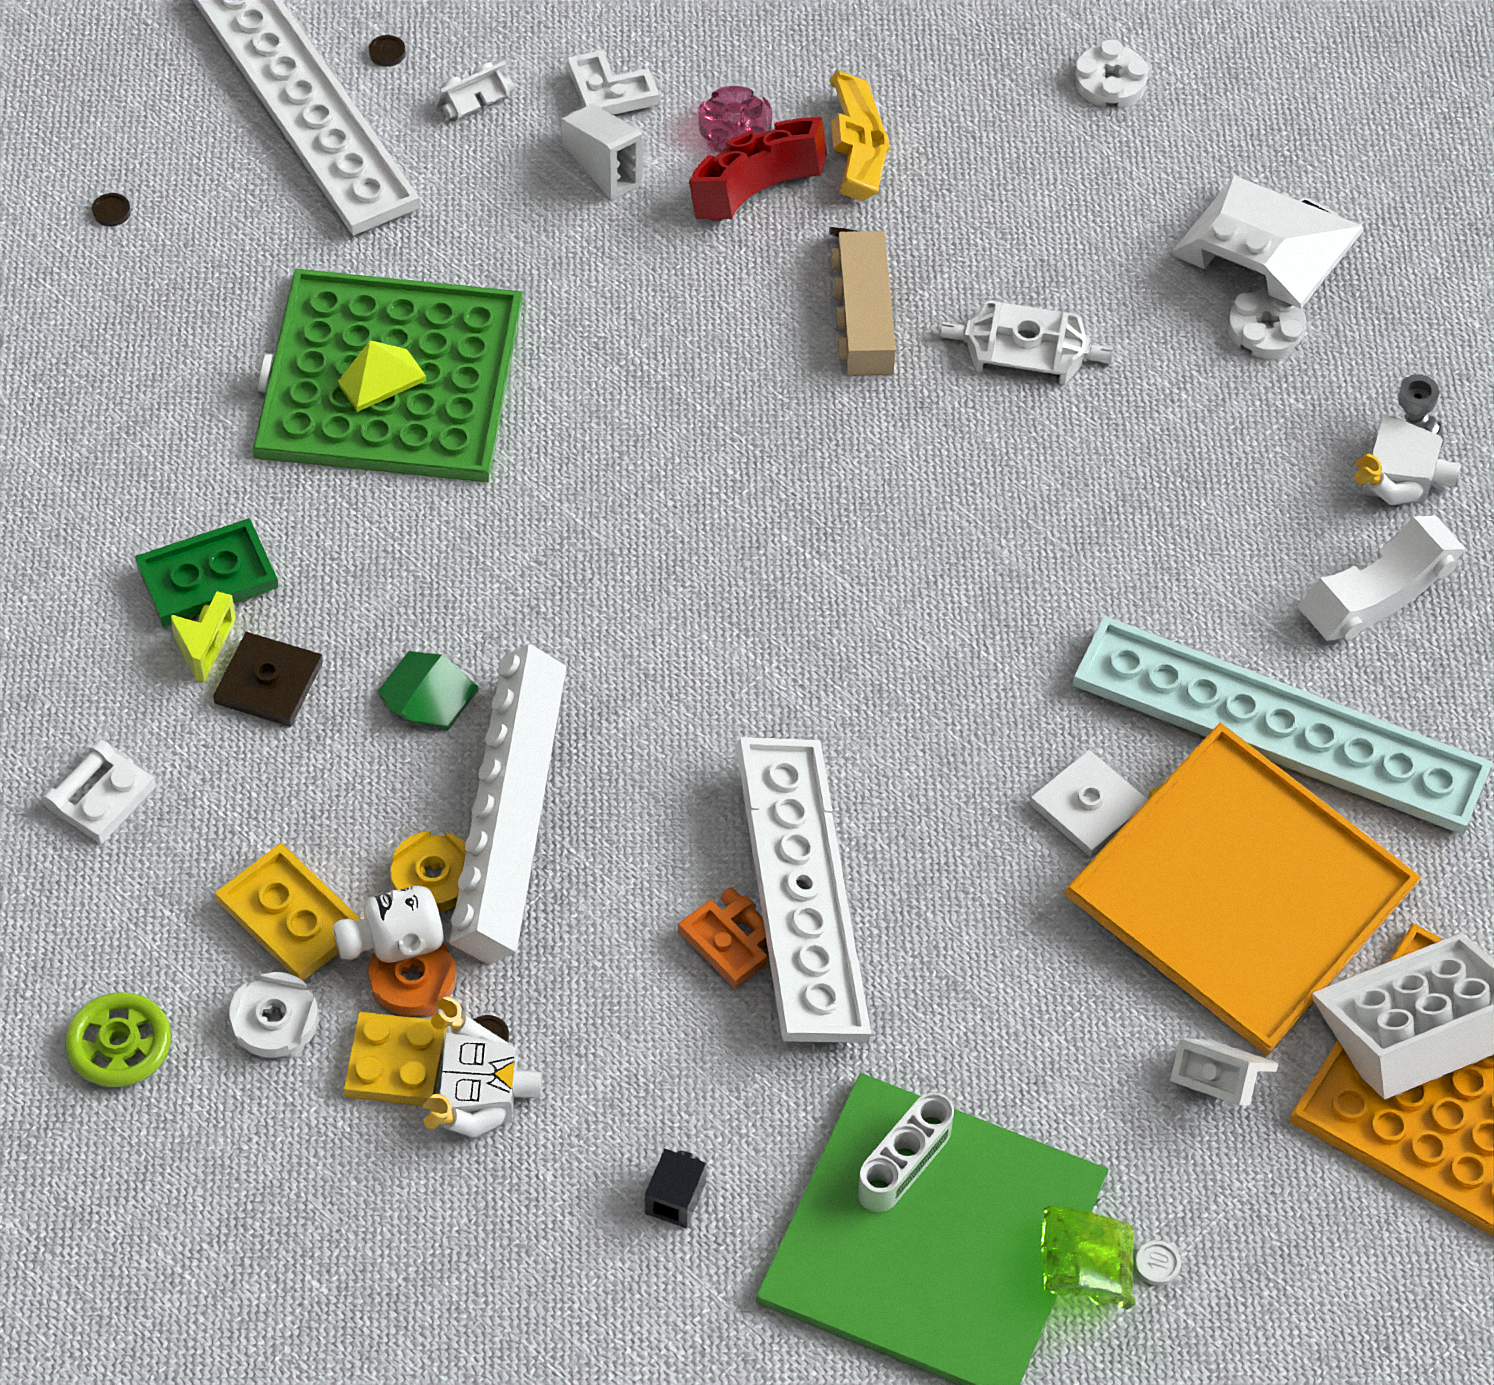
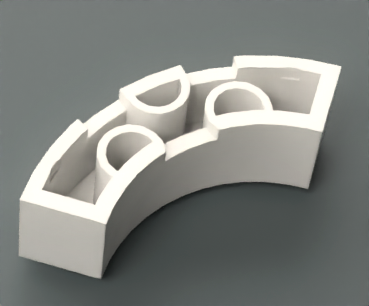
[1297,516,1466,641]

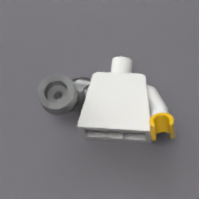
[1354,374,1461,506]

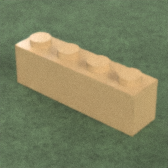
[831,231,896,376]

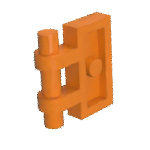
[678,887,768,989]

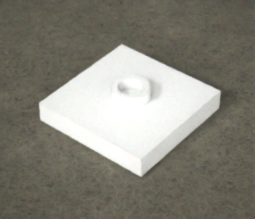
[1030,750,1148,858]

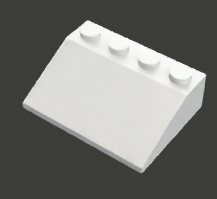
[1312,933,1494,1100]

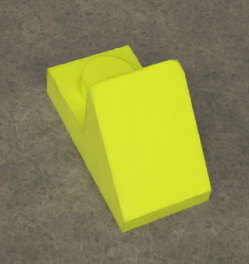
[170,591,236,683]

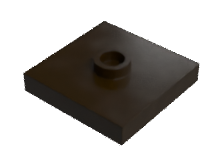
[213,631,323,727]

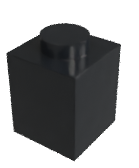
[645,1148,707,1229]

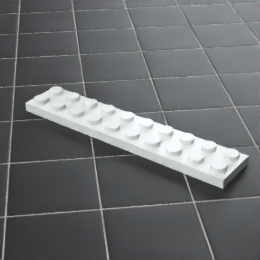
[193,0,420,236]

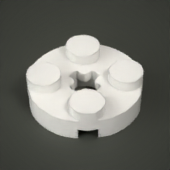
[1075,39,1149,108]
[1228,290,1307,359]
[229,972,319,1058]

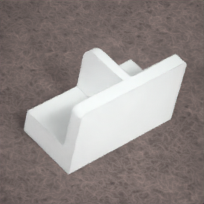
[1170,1038,1279,1106]

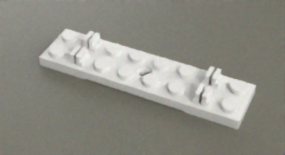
[736,737,871,1043]

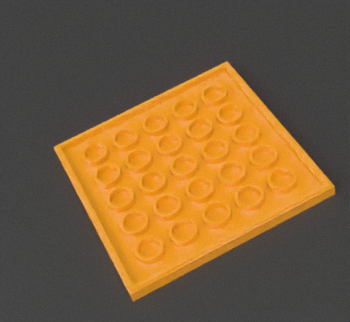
[1289,923,1494,1237]

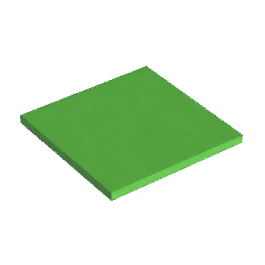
[252,269,523,482]
[756,1073,1109,1385]

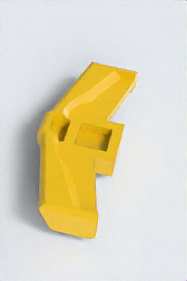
[829,70,889,201]

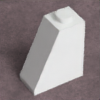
[561,103,642,200]

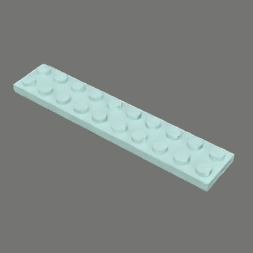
[1073,616,1493,835]

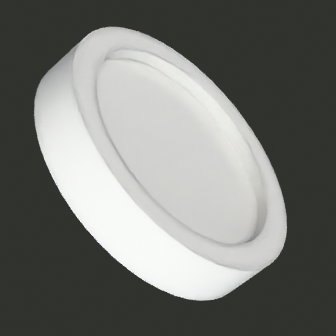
[258,353,273,393]
[1135,1241,1181,1286]

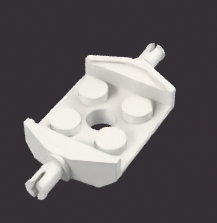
[940,301,1113,385]

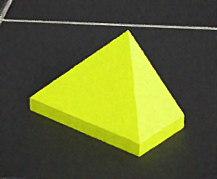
[338,340,426,412]

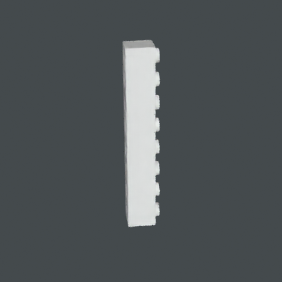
[449,644,566,965]

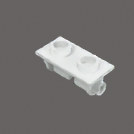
[435,61,514,119]

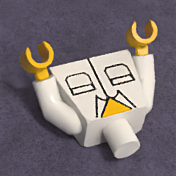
[422,997,542,1137]

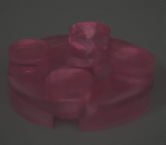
[698,86,773,152]

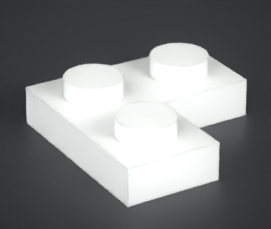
[568,50,659,115]

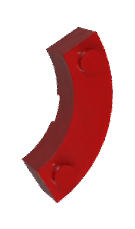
[689,117,827,221]

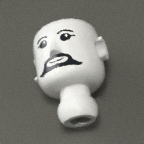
[332,886,443,963]

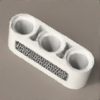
[858,1093,954,1213]

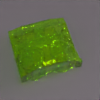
[1041,1205,1136,1309]

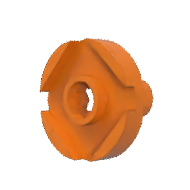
[368,942,456,1017]

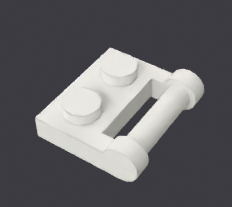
[41,739,156,844]

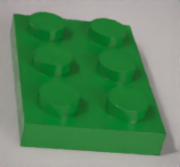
[135,518,279,627]

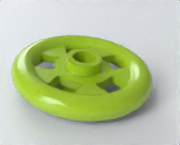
[65,992,172,1087]

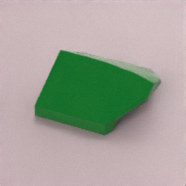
[378,651,478,731]

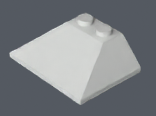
[1172,175,1363,309]

